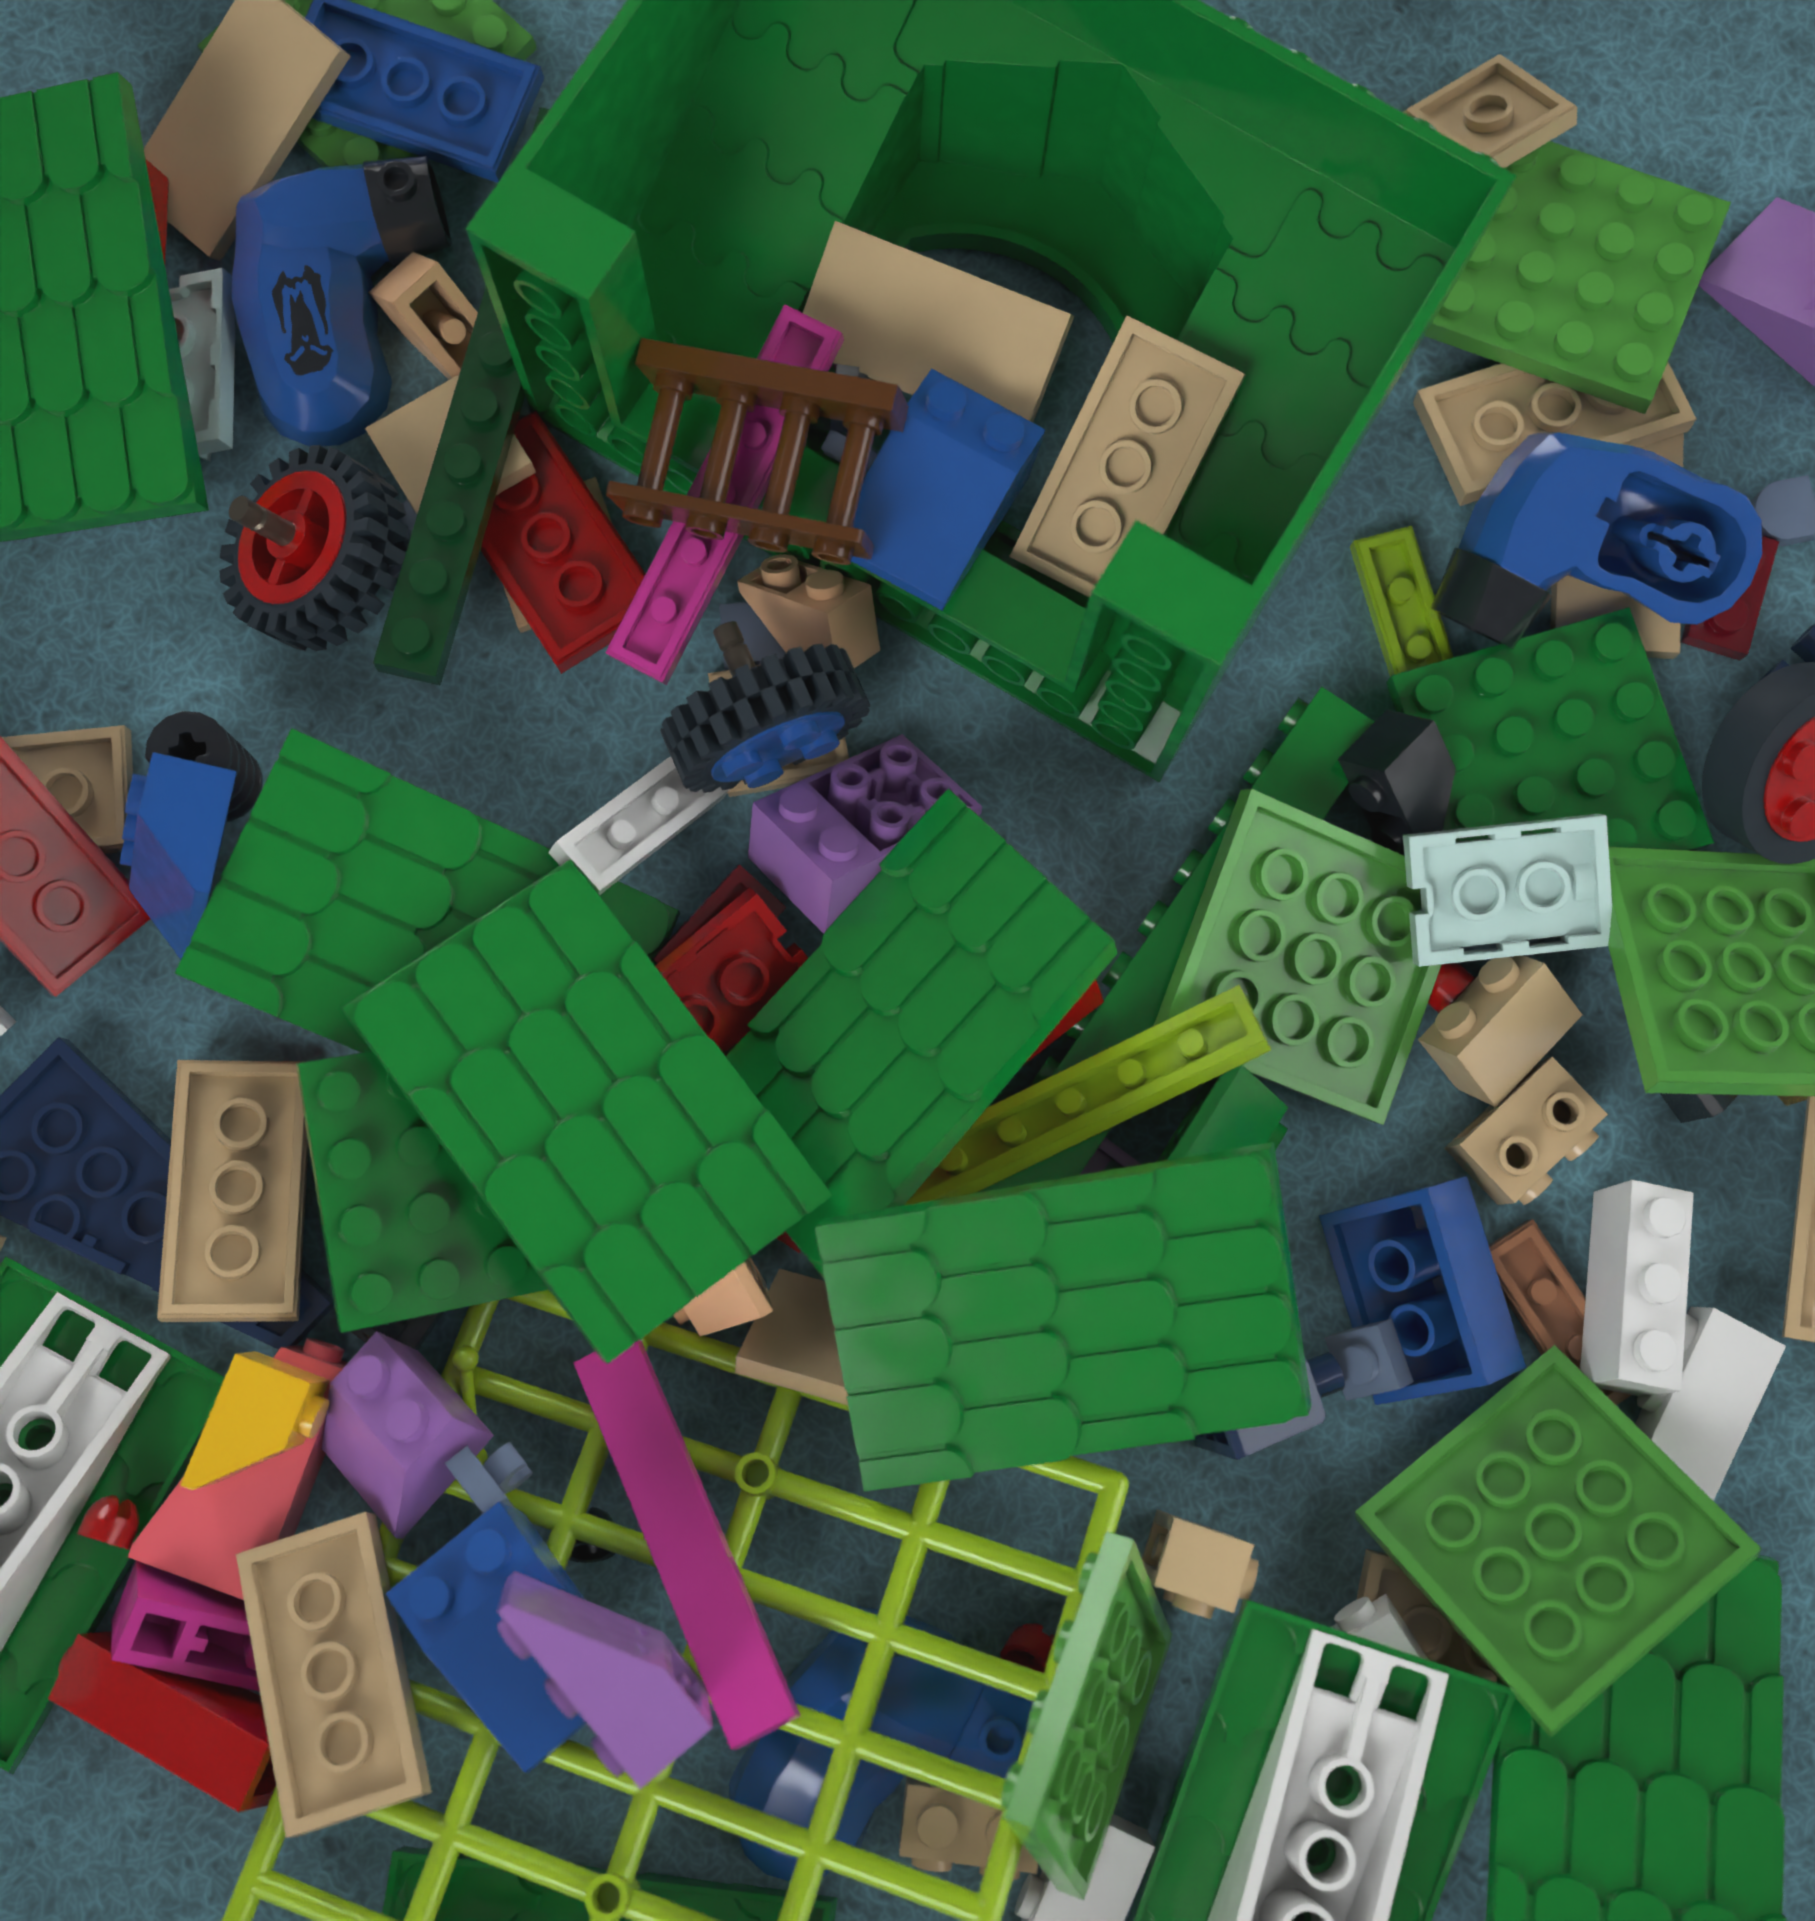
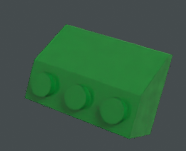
[1156,1065,1288,1162]

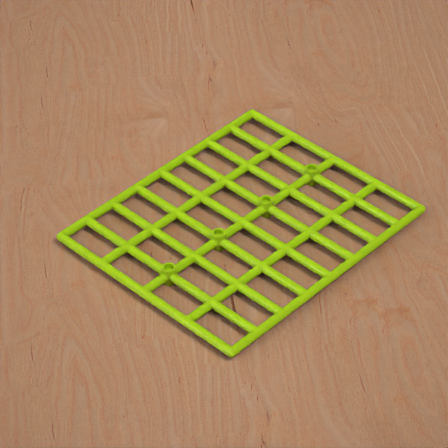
[222,1290,1129,1921]

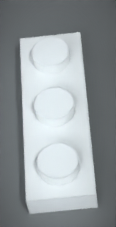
[548,756,730,895]

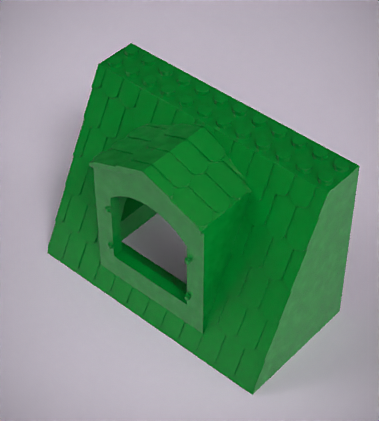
[466,0,1517,783]

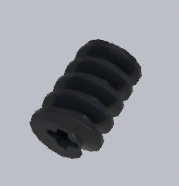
[145,711,263,822]

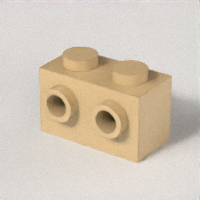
[1418,955,1582,1107]
[1444,1057,1608,1205]
[1142,1510,1258,1619]
[899,1776,1038,1880]

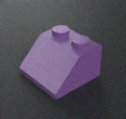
[321,1331,494,1539]

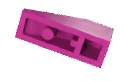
[111,1560,260,1691]

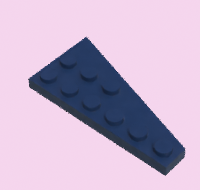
[0,1037,335,1350]

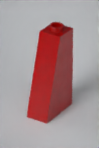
[48,1632,276,1812]

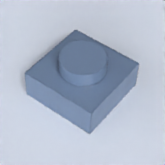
[1325,1319,1413,1401]

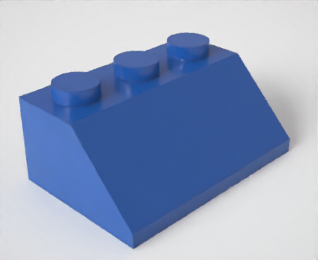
[120,752,237,960]
[1319,1176,1526,1405]

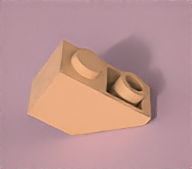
[737,554,880,669]

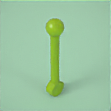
[452,1345,488,1465]

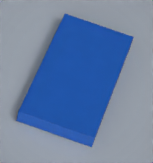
[305,0,544,183]

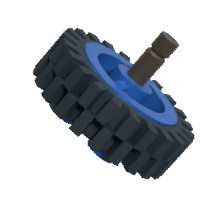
[660,621,871,793]

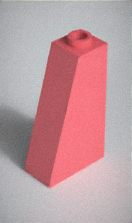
[128,1338,348,1600]

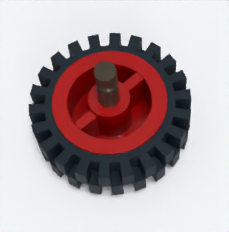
[219,445,408,651]

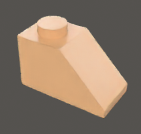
[368,252,478,380]
[674,1256,773,1337]

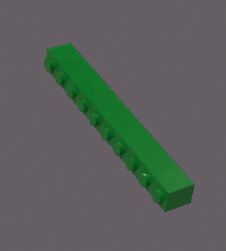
[976,686,1375,1193]

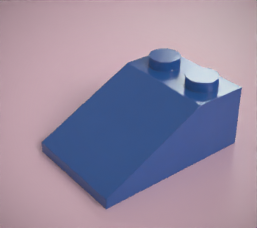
[852,368,1046,611]
[386,1501,587,1773]

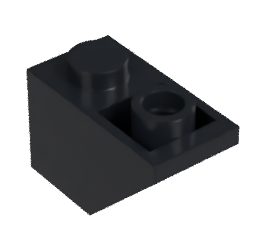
[1338,710,1456,855]

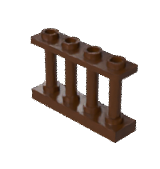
[606,338,909,565]

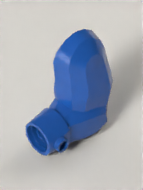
[729,1606,1034,1882]

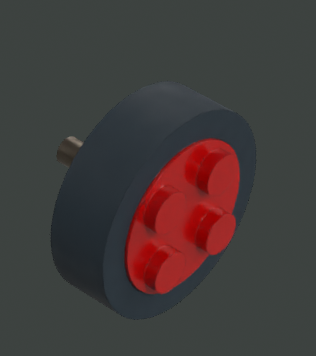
[1702,662,1815,864]

